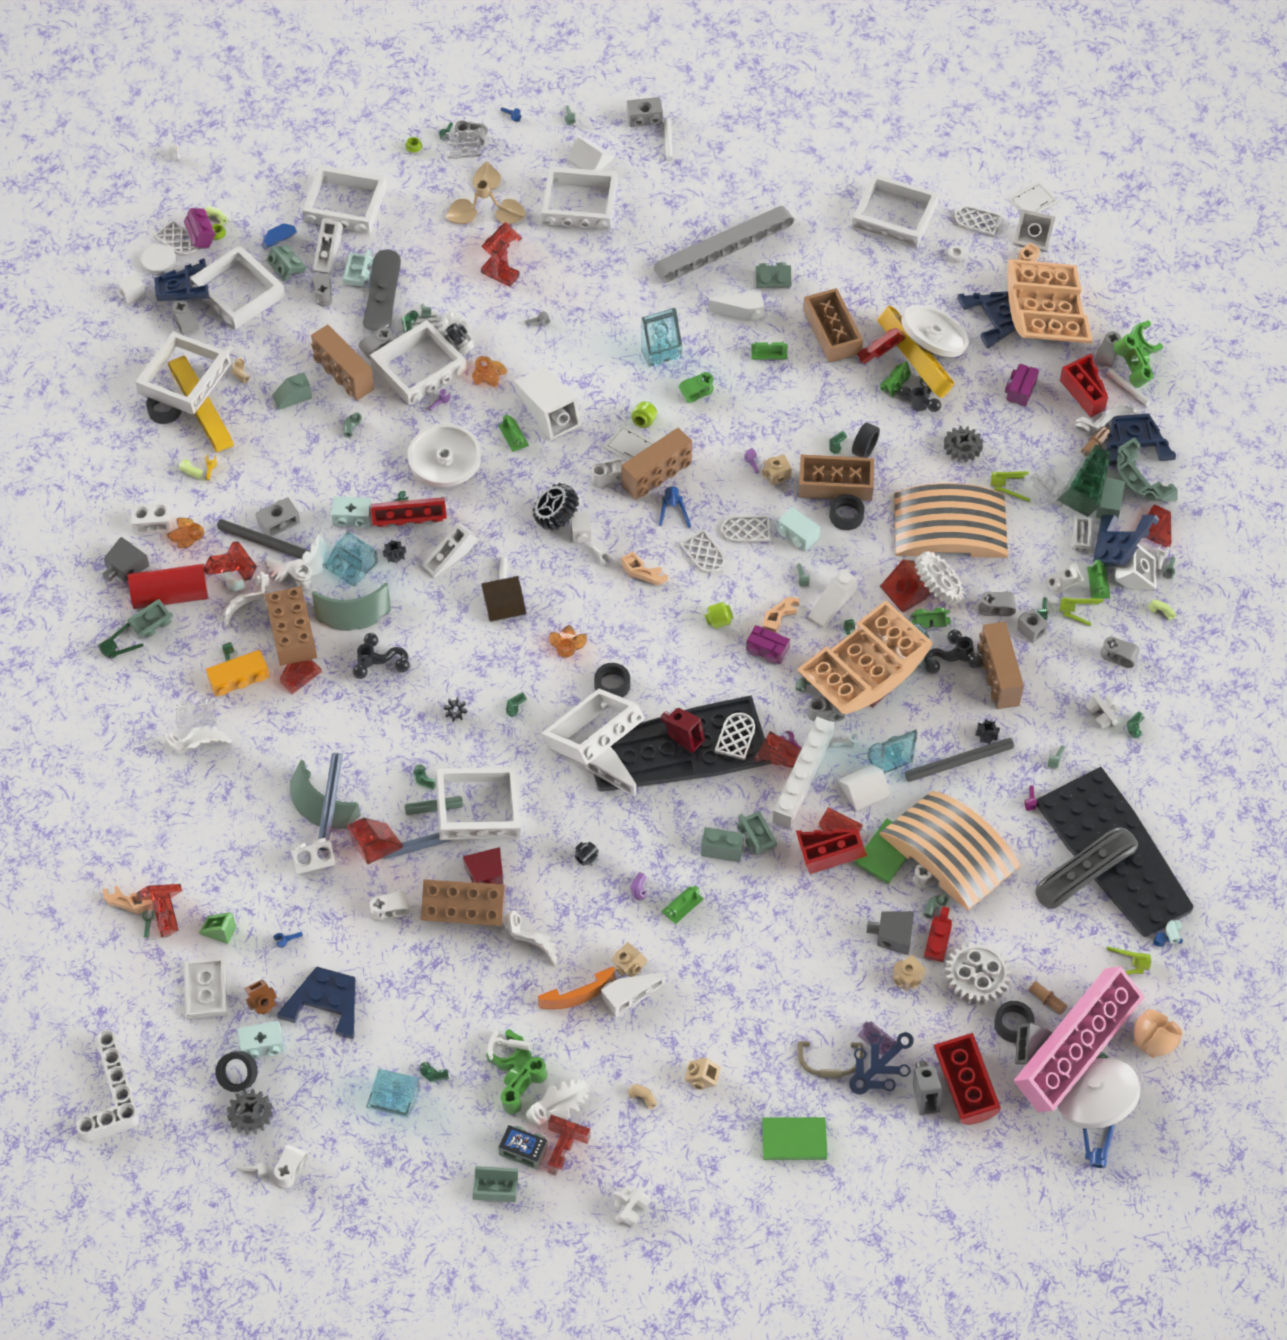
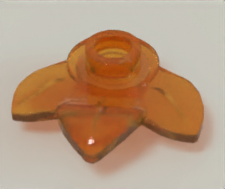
[472,356,507,387]
[167,517,205,548]
[549,625,587,658]

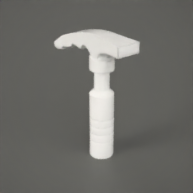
[488,1028,532,1060]

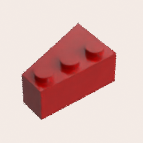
[1059,353,1108,418]
[796,829,867,874]

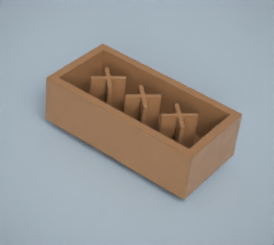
[803,288,863,363]
[311,324,374,401]
[621,427,692,500]
[798,454,874,501]
[264,586,317,666]
[977,621,1024,709]
[421,879,506,926]

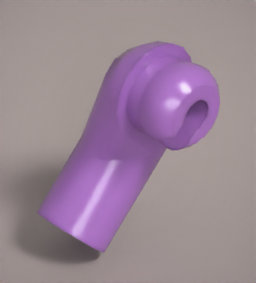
[630,872,647,901]

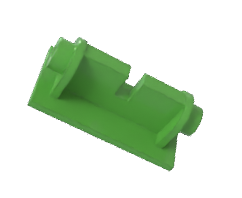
[751,341,788,360]
[880,361,912,398]
[498,415,529,452]
[1087,560,1110,599]
[910,607,951,629]
[661,885,704,925]

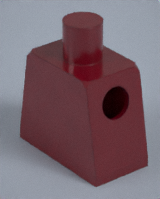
[660,708,705,753]
[463,847,504,884]

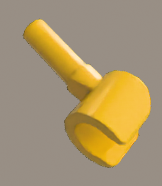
[205,455,217,481]

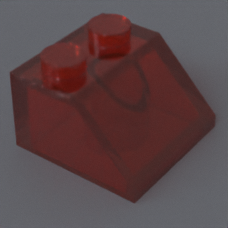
[880,559,931,612]
[347,817,403,865]

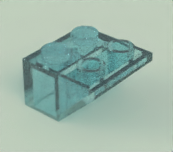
[325,531,378,587]
[366,1068,420,1117]

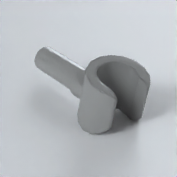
[525,311,551,325]

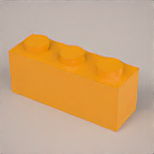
[205,650,270,697]

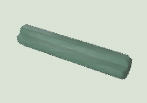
[405,796,463,815]

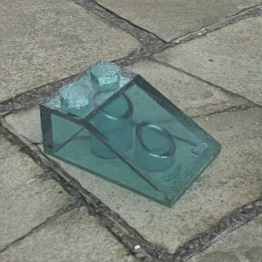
[641,308,682,367]
[867,729,918,774]

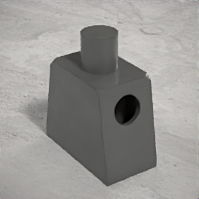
[102,537,150,582]
[866,911,914,955]
[1015,1023,1053,1065]
[913,1061,942,1115]

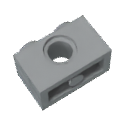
[627,97,663,127]
[255,497,300,537]

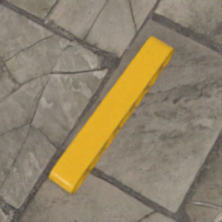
[877,305,955,398]
[168,355,234,453]

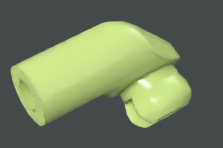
[205,206,228,225]
[179,459,203,479]
[1148,599,1177,620]

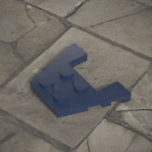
[154,258,210,301]
[957,291,1016,349]
[1105,413,1176,465]
[1093,515,1159,567]
[277,966,356,1039]

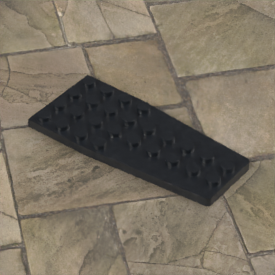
[586,695,772,792]
[1036,767,1194,937]

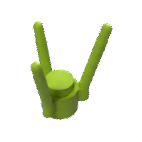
[990,471,1031,502]
[1059,597,1104,626]
[1106,946,1151,975]

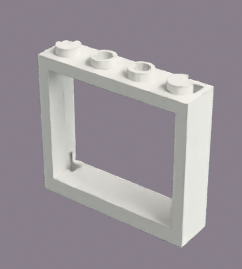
[302,165,387,234]
[542,166,617,230]
[852,174,938,249]
[190,245,285,329]
[370,320,466,406]
[135,332,231,415]
[541,689,645,765]
[435,766,521,840]

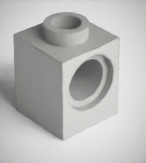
[1017,609,1049,644]

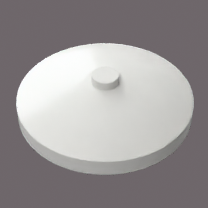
[901,305,969,357]
[408,424,481,487]
[1058,1058,1140,1129]

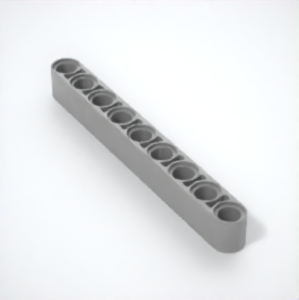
[654,206,794,283]

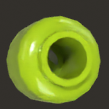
[631,401,657,428]
[704,602,734,629]

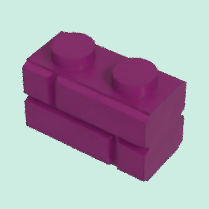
[184,208,215,248]
[1005,364,1039,406]
[746,625,790,664]

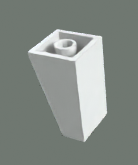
[514,366,582,440]

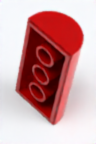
[128,564,209,609]
[933,1033,1001,1125]

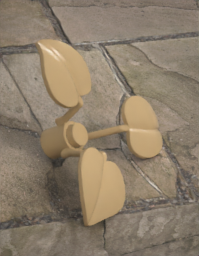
[446,161,525,225]

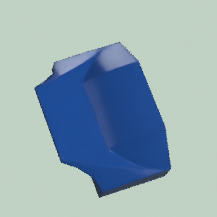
[262,223,297,250]

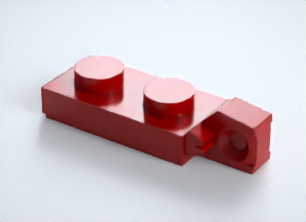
[857,327,906,364]
[924,906,952,963]

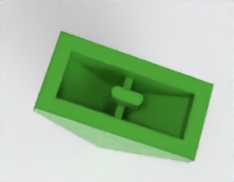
[199,912,236,944]

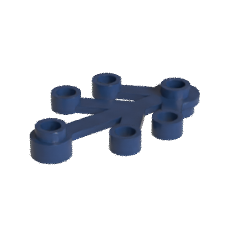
[849,1032,914,1095]

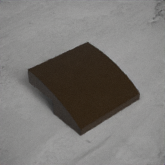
[481,576,527,622]

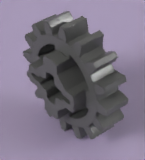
[943,426,983,463]
[227,1089,273,1135]

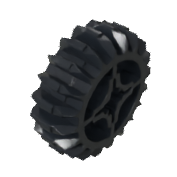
[532,482,579,531]

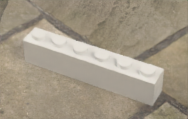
[772,717,835,829]

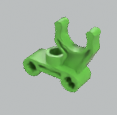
[1113,320,1163,388]
[486,1029,548,1114]

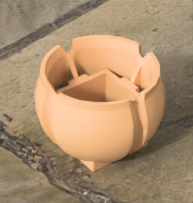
[1133,1009,1183,1058]

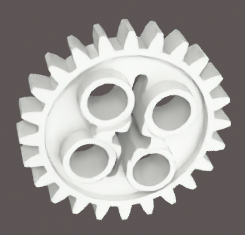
[915,551,965,606]
[945,941,1012,1005]

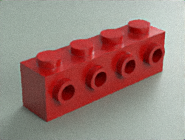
[371,497,447,527]

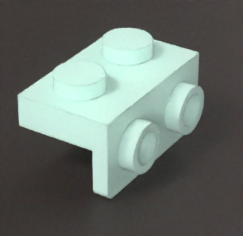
[343,250,373,287]

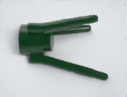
[97,623,144,659]

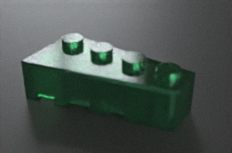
[1057,444,1111,517]

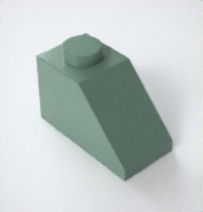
[272,372,312,410]

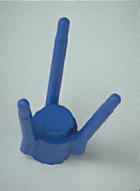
[659,486,691,528]
[1083,1124,1114,1168]

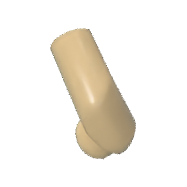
[232,358,250,383]
[628,1084,657,1109]

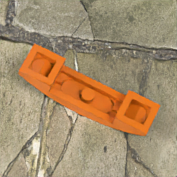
[538,966,615,1009]

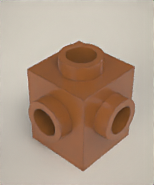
[244,979,277,1015]

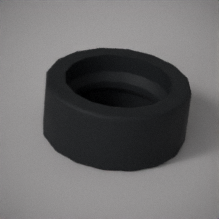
[146,389,182,424]
[852,422,880,458]
[829,494,865,530]
[594,663,630,698]
[994,1001,1035,1042]
[215,1051,258,1092]

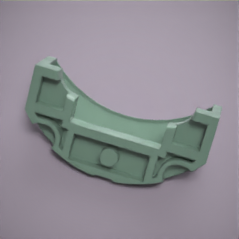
[1117,437,1178,501]
[312,583,391,631]
[290,759,361,829]

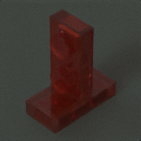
[481,240,520,287]
[203,541,257,581]
[137,884,182,938]
[548,1114,591,1176]

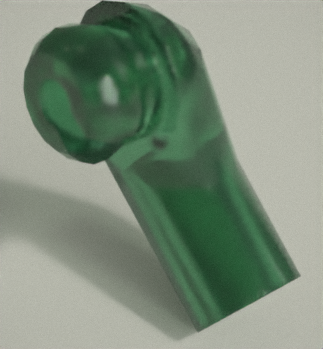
[402,310,419,333]
[1126,711,1145,738]
[413,764,436,790]

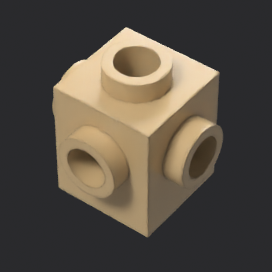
[762,454,792,485]
[611,942,648,977]
[892,955,926,992]
[685,1058,721,1090]

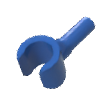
[501,107,522,122]
[273,931,303,948]
[1153,932,1183,947]

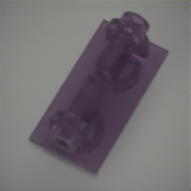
[857,1021,897,1056]

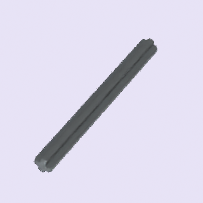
[217,519,310,559]
[905,738,1014,782]

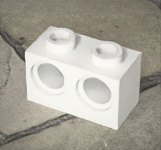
[131,503,171,535]
[291,838,336,874]

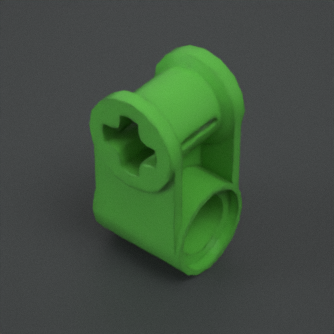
[678,372,714,403]

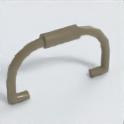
[798,1041,863,1078]

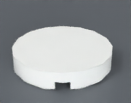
[141,244,176,275]

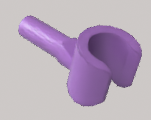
[428,389,450,411]
[744,448,760,474]

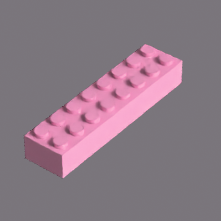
[1013,966,1145,1112]

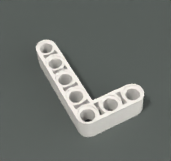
[76,1030,139,1142]

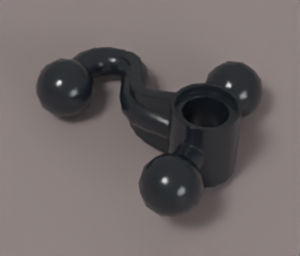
[898,377,941,412]
[924,629,983,674]
[353,633,410,679]

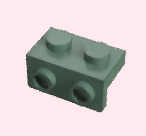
[266,245,307,281]
[755,262,792,288]
[127,599,173,639]
[736,811,777,855]
[473,1166,518,1202]

